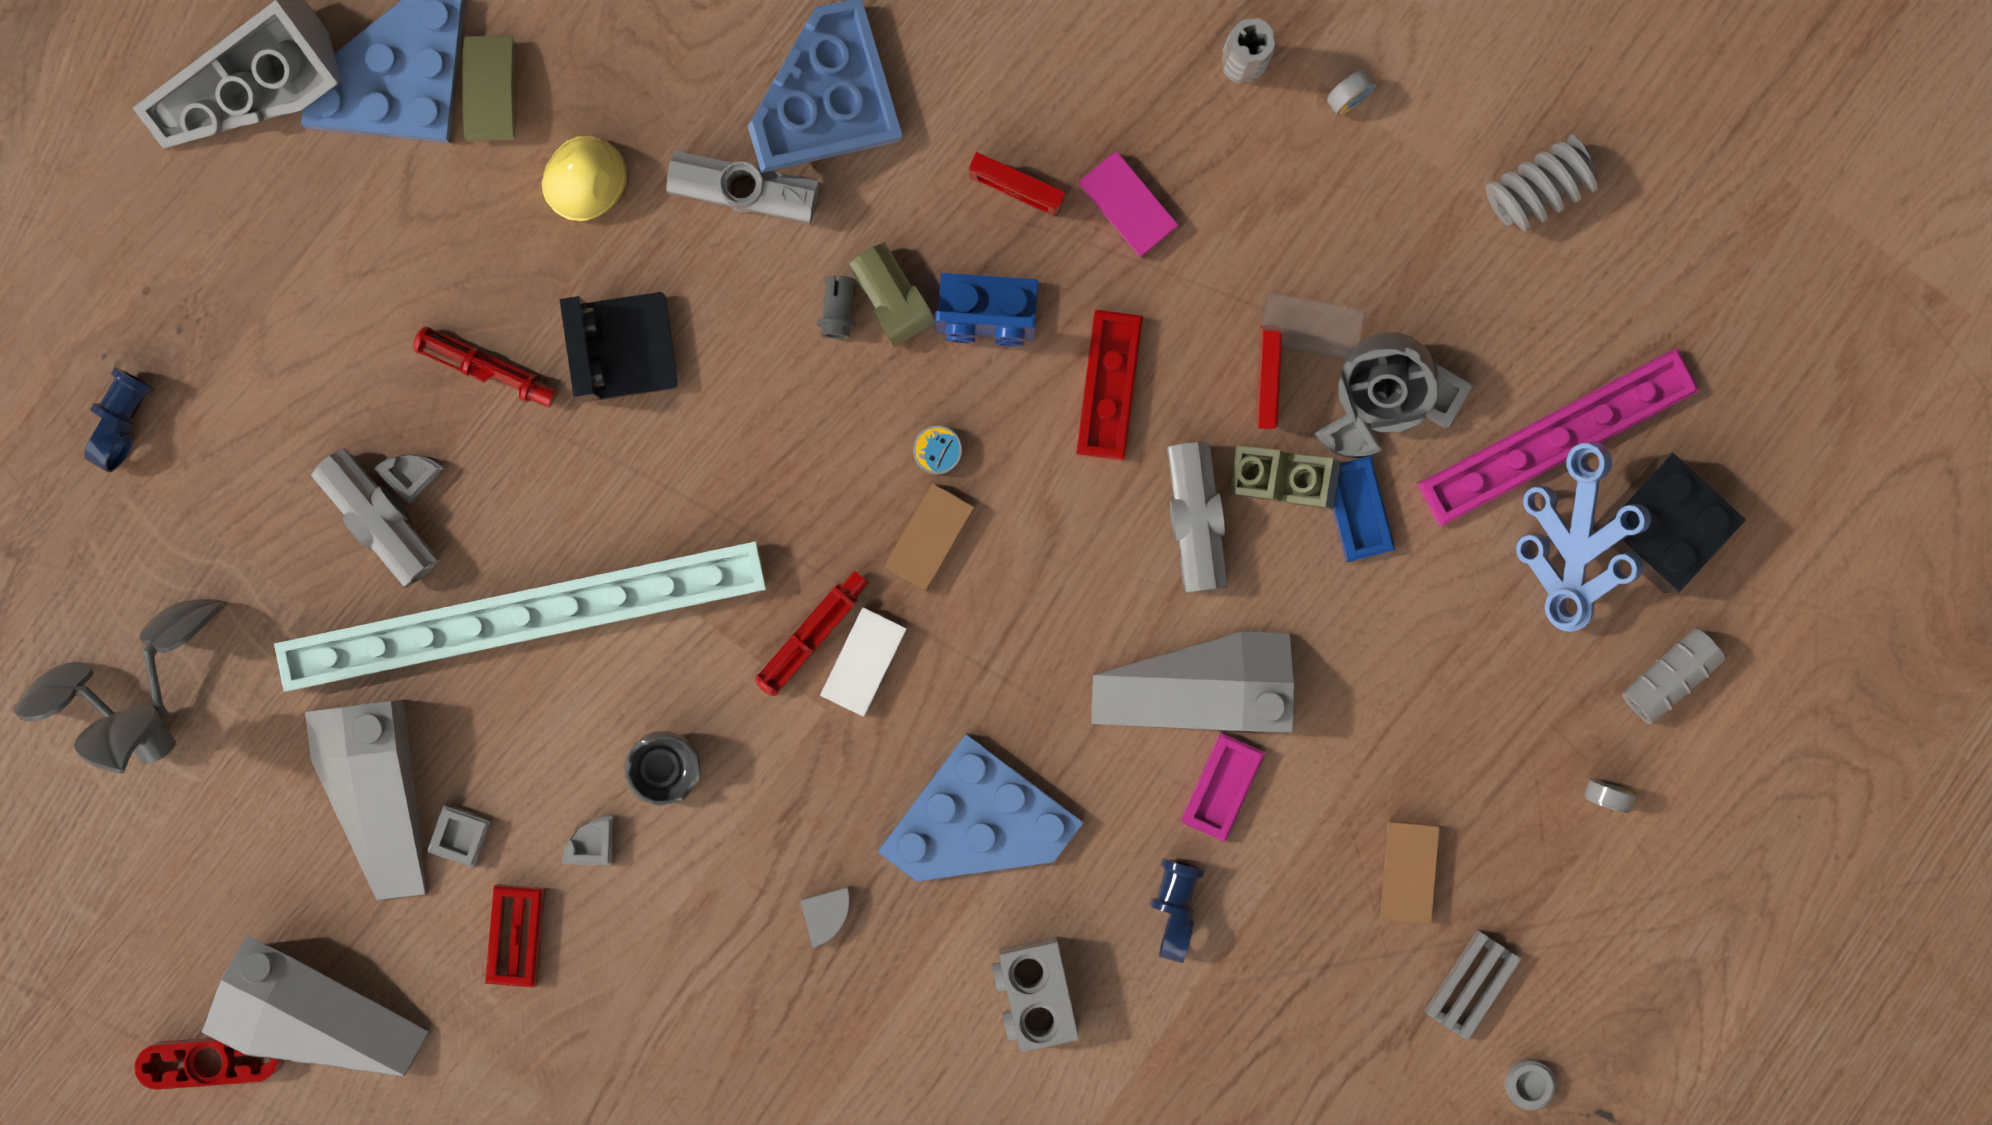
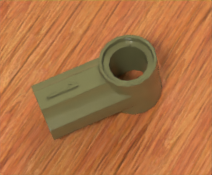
[849,242,935,348]

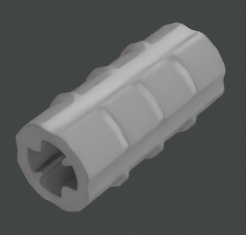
[1222,18,1275,84]
[1621,629,1726,724]

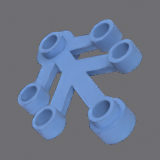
[1516,442,1651,632]

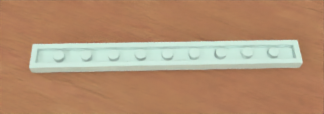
[274,541,767,692]

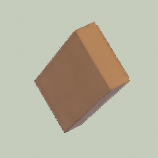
[883,483,974,592]
[1380,821,1439,925]

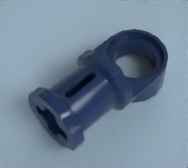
[84,367,155,473]
[1150,858,1205,963]

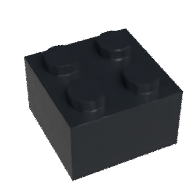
[1593,453,1746,594]

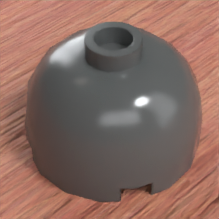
[1338,332,1438,432]

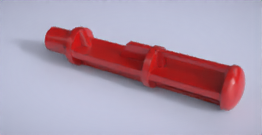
[413,326,558,408]
[755,570,869,696]

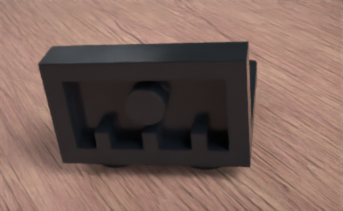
[559,292,679,403]

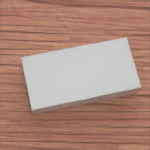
[820,607,907,717]

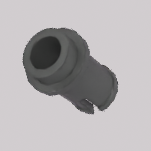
[817,275,857,340]

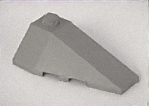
[133,0,341,148]
[1091,632,1294,733]
[305,700,427,900]
[202,935,429,1077]

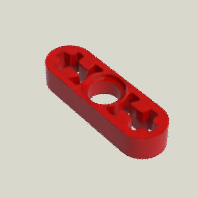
[134,1038,284,1090]

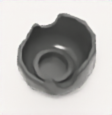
[624,731,701,806]

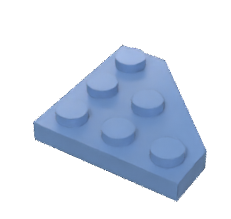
[301,0,466,143]
[748,0,903,173]
[877,734,1083,882]

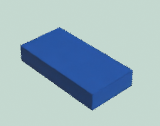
[1332,456,1396,562]

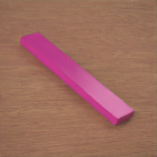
[1416,348,1700,527]

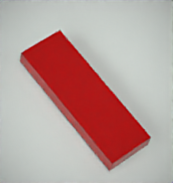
[1076,309,1143,461]

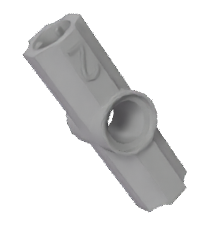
[666,151,820,224]
[1167,441,1227,593]
[311,448,440,588]

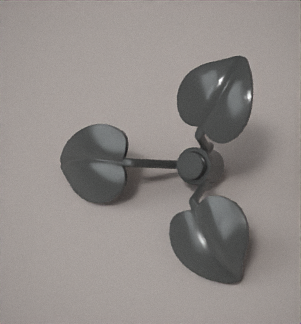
[14,599,227,774]

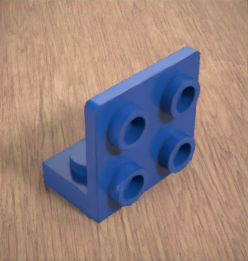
[935,273,1038,347]

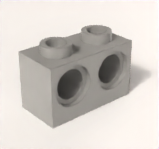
[992,936,1079,1053]

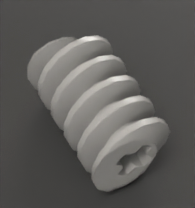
[1485,134,1598,232]

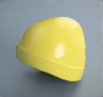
[542,136,627,221]

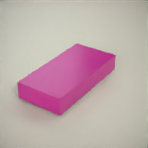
[1078,151,1178,258]
[1180,732,1266,842]

